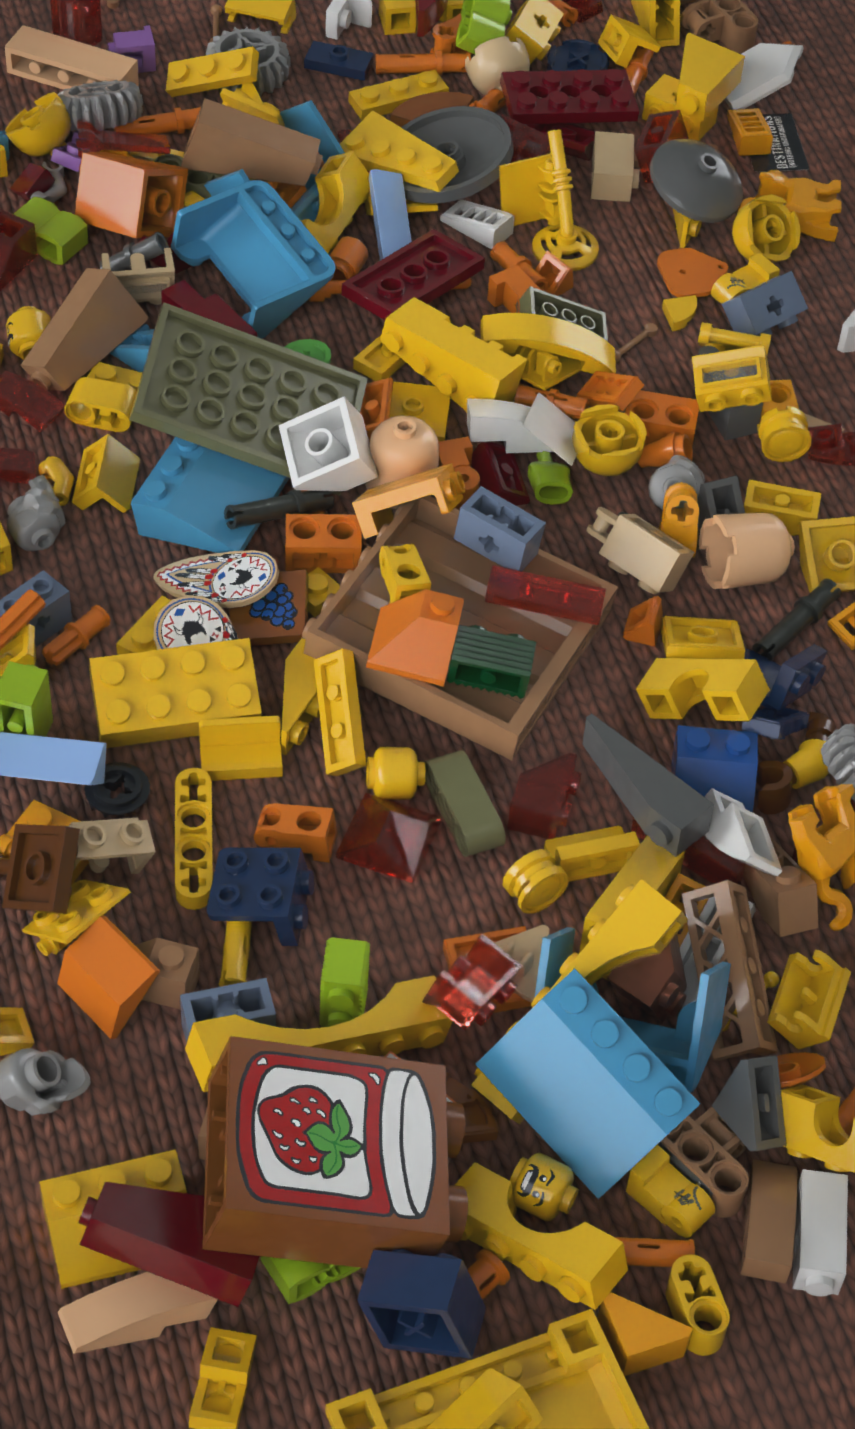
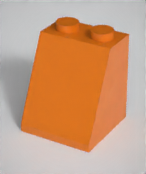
[75,152,188,239]

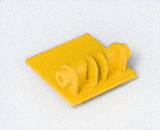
[499,153,560,226]
[504,345,581,391]
[22,879,131,956]

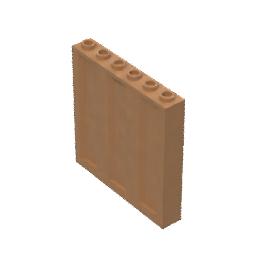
[302,496,618,761]

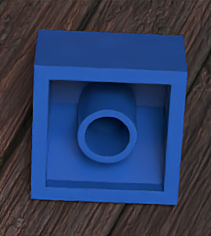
[671,725,758,813]

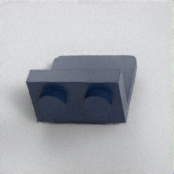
[744,644,827,711]
[206,847,315,946]

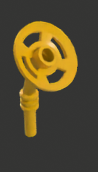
[532,129,599,271]

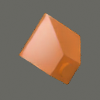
[366,589,464,687]

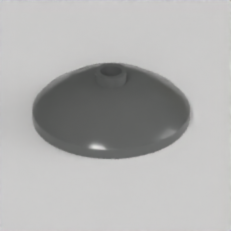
[650,139,743,223]

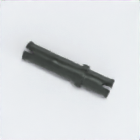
[224,489,334,530]
[752,579,841,661]

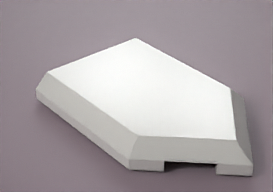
[724,43,804,110]

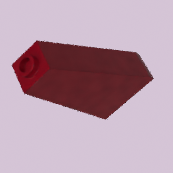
[78,1182,260,1307]

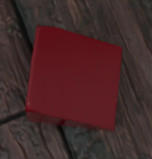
[10,163,55,201]

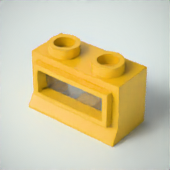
[692,345,772,412]

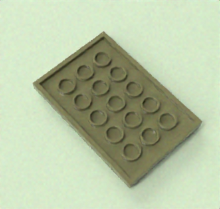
[129,302,368,496]

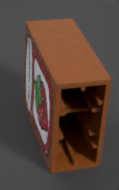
[203,1036,468,1268]

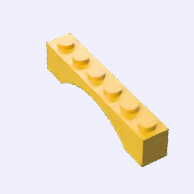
[471,879,688,1124]
[185,975,455,1092]

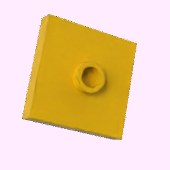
[389,382,451,442]
[661,616,745,659]

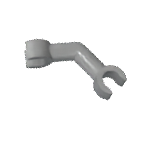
[30,161,67,203]

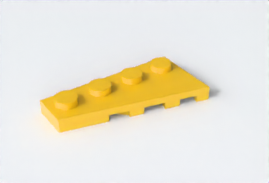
[340,110,459,192]

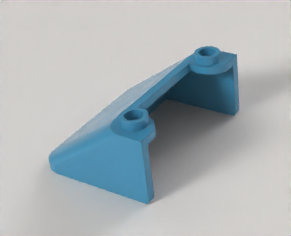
[171,180,336,339]

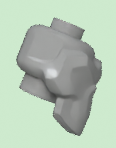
[648,455,705,510]
[7,475,65,551]
[0,1048,91,1116]

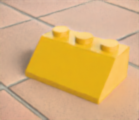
[39,1149,187,1289]

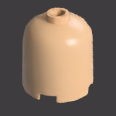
[365,415,439,509]
[699,513,795,589]

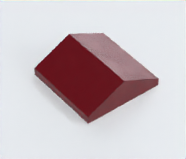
[523,123,595,161]

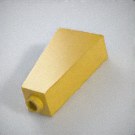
[579,835,685,980]

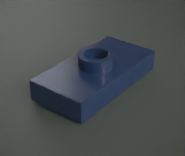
[304,40,374,81]
[741,707,809,740]

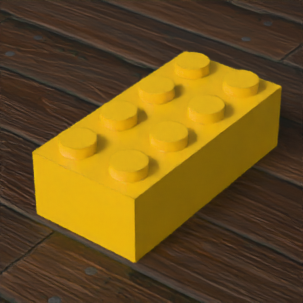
[89,638,262,748]

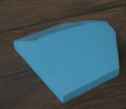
[110,324,155,372]

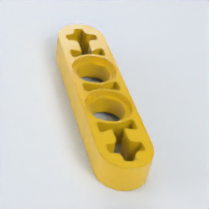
[175,768,213,910]

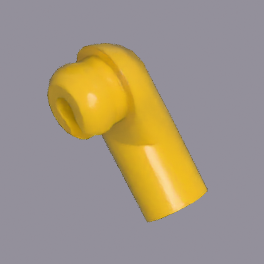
[38,456,75,506]

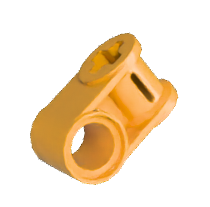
[658,482,699,558]

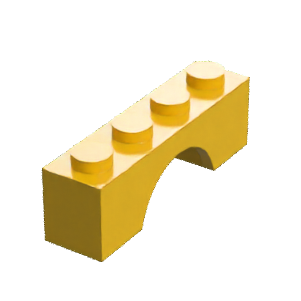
[300,151,370,253]
[455,1162,628,1310]

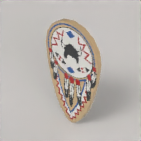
[153,550,279,608]
[153,595,239,650]

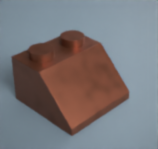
[607,934,687,1023]

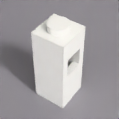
[792,1169,848,1296]

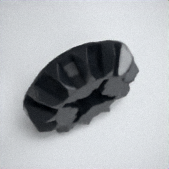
[84,762,150,819]

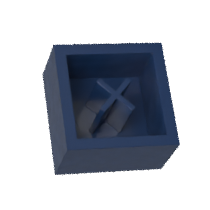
[357,1249,486,1359]

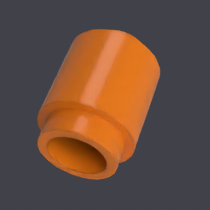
[329,236,369,280]

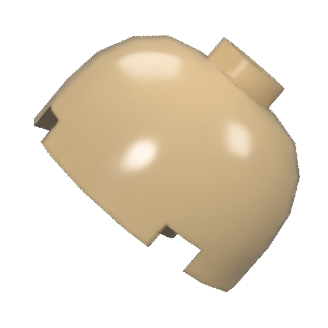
[465,36,530,95]

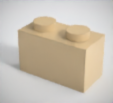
[591,131,640,202]

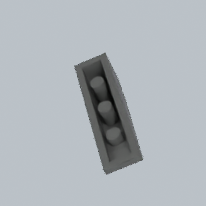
[582,713,714,857]

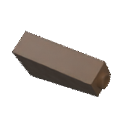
[181,98,323,186]
[21,268,149,391]

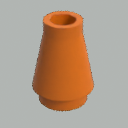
[638,432,693,468]

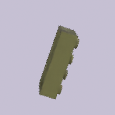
[519,286,608,341]

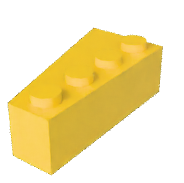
[380,297,528,413]

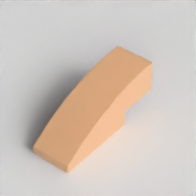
[58,1272,218,1354]

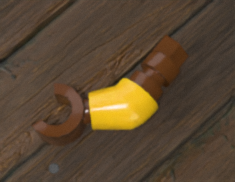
[756,712,836,814]

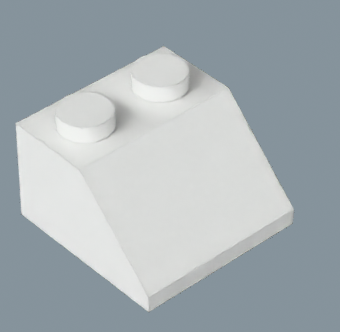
[278,397,378,491]

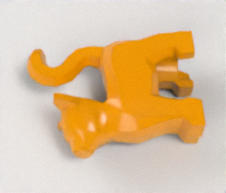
[738,170,842,242]
[788,784,855,931]

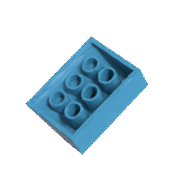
[131,437,289,553]
[475,968,700,1199]

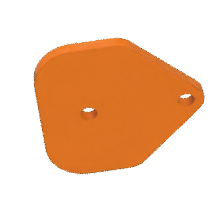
[657,248,729,297]

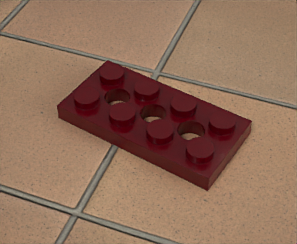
[500,69,640,124]
[341,229,485,321]

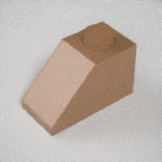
[135,938,200,1010]

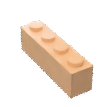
[5,25,139,90]

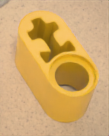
[64,377,137,432]
[665,1254,730,1356]

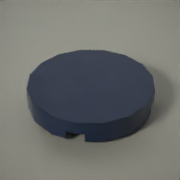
[546,39,609,71]

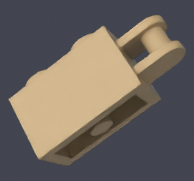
[586,507,695,594]

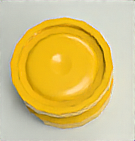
[757,406,812,462]
[502,849,569,914]

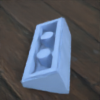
[368,169,412,260]
[0,732,107,785]

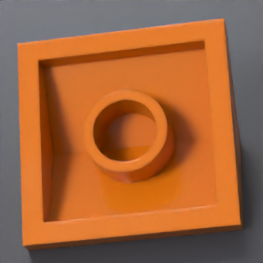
[57,916,160,1039]

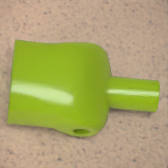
[527,451,573,505]

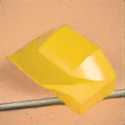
[744,480,821,536]

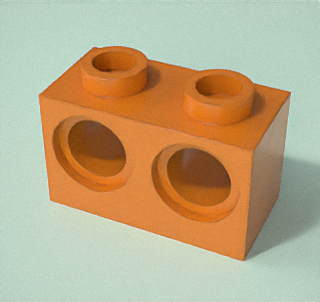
[625,390,699,446]
[285,514,362,573]

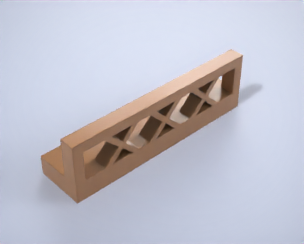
[682,880,778,1061]

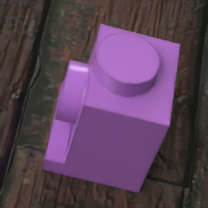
[107,25,156,73]

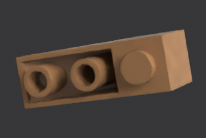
[734,835,819,937]

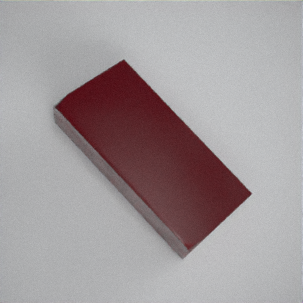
[471,441,530,506]

